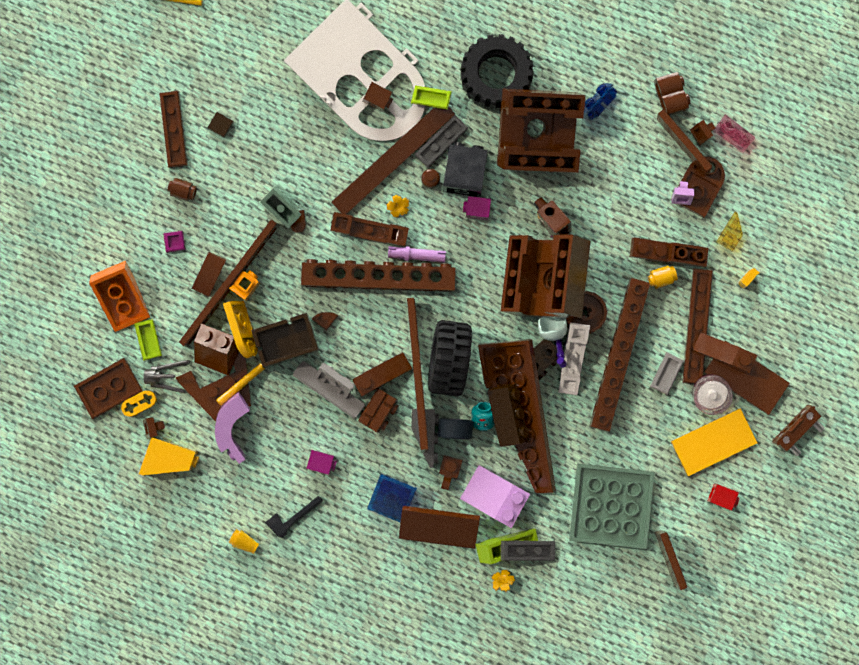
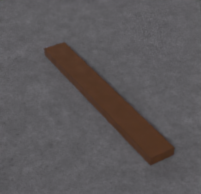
[331,106,455,214]
[179,219,278,347]
[407,298,429,453]

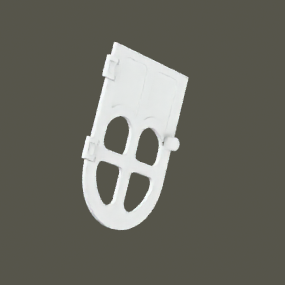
[284,0,425,141]

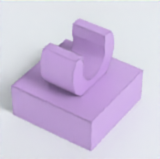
[672,181,694,205]

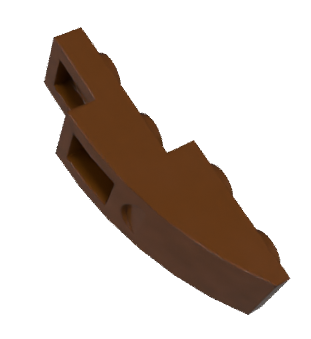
[629,237,709,267]

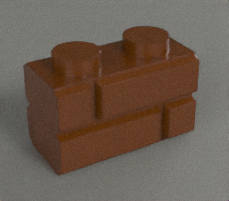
[358,388,399,433]

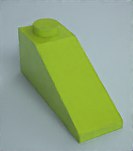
[476,529,538,564]

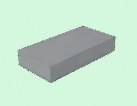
[650,352,684,395]

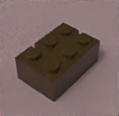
[251,313,320,368]

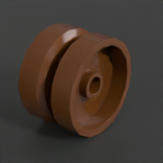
[566,291,607,334]

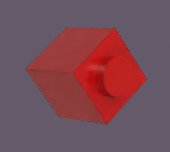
[707,484,739,511]

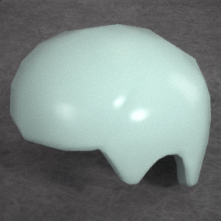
[538,317,567,341]

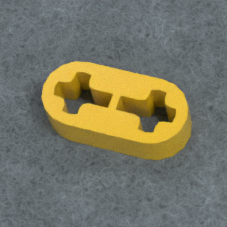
[121,390,157,417]

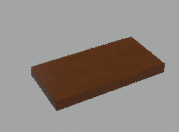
[704,340,790,415]
[398,506,480,549]

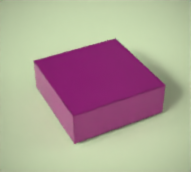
[163,231,186,253]

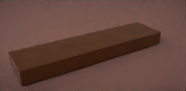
[159,91,188,168]
[657,110,712,176]

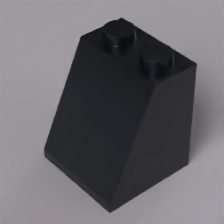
[443,142,488,197]

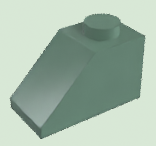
[260,186,301,228]

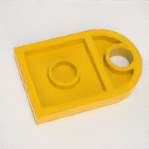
[223,301,258,358]

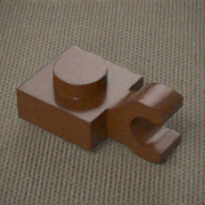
[439,455,462,490]

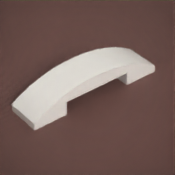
[558,323,590,395]

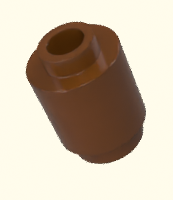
[167,178,197,201]

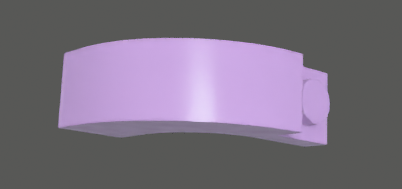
[215,392,250,464]

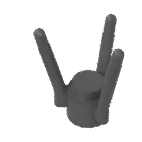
[144,360,190,393]

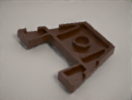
[176,352,252,422]

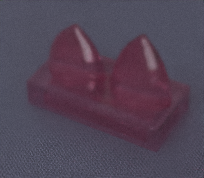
[713,114,755,153]

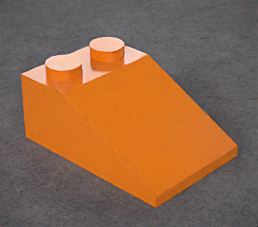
[89,261,150,332]

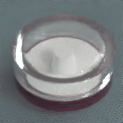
[692,374,733,415]

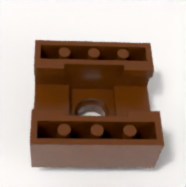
[497,88,586,173]
[500,235,591,318]

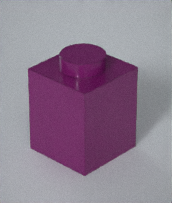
[463,196,491,220]
[306,450,337,475]

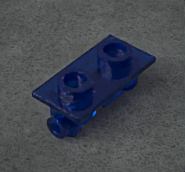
[584,83,618,120]

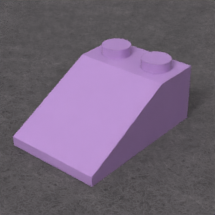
[460,465,530,528]

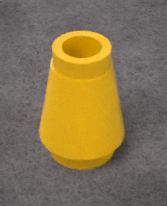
[229,529,259,554]

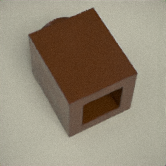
[362,82,393,112]

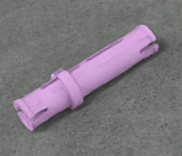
[388,246,446,263]

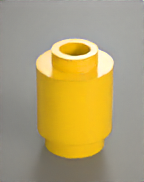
[648,265,678,289]

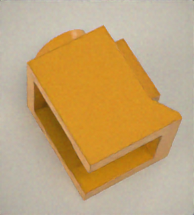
[229,270,260,301]

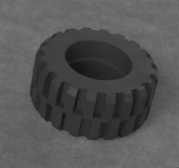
[460,34,534,111]
[428,320,472,397]

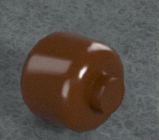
[421,169,440,189]

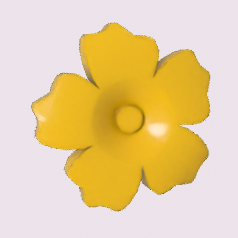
[386,195,409,217]
[492,570,515,592]

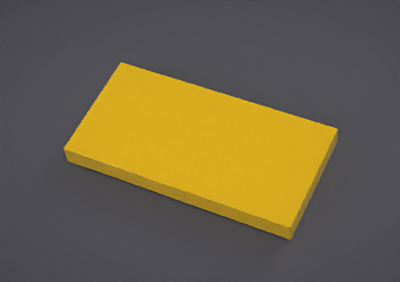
[671,408,757,476]

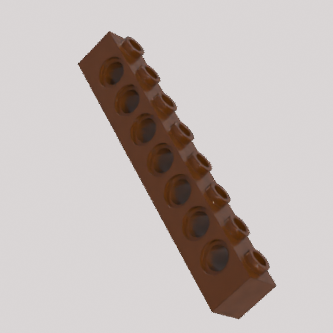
[301,259,456,292]
[589,278,650,432]

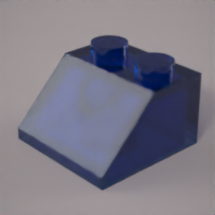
[367,473,417,522]

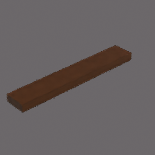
[682,269,713,385]

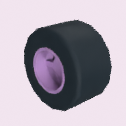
[438,418,473,440]

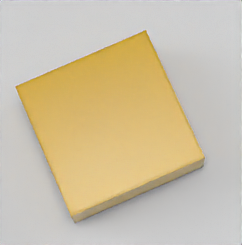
[738,268,759,289]

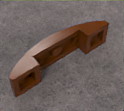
[330,212,409,247]

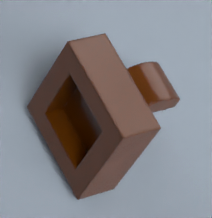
[690,120,716,146]
[143,417,165,439]

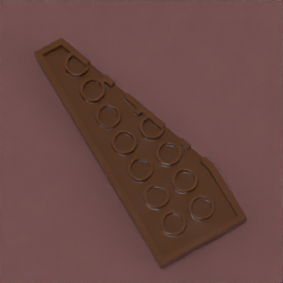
[478,339,556,493]

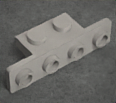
[293,361,365,419]

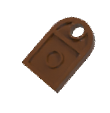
[671,156,725,218]

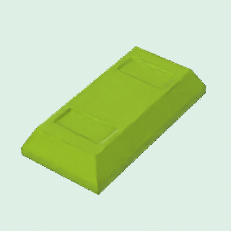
[411,85,452,110]
[134,319,162,361]

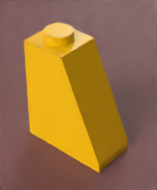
[139,437,199,475]

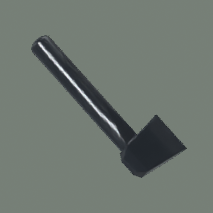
[265,496,323,538]

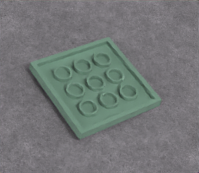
[569,463,655,549]

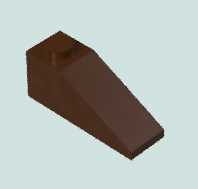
[693,333,757,374]
[352,352,412,397]

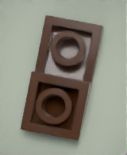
[191,252,226,297]

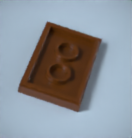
[74,358,143,419]
[654,530,687,590]

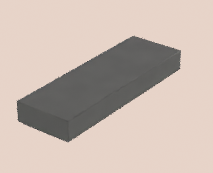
[415,115,468,168]
[501,541,555,561]

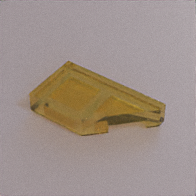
[716,212,743,252]

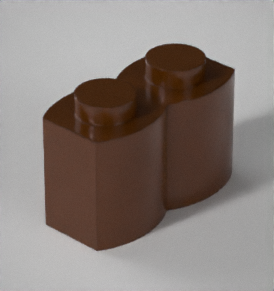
[654,72,691,116]

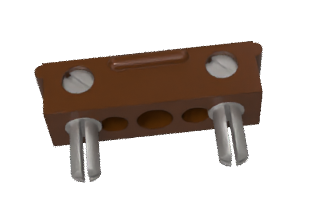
[772,405,824,456]

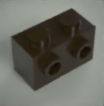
[534,339,557,380]

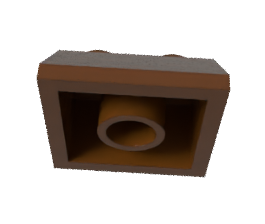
[194,324,239,376]

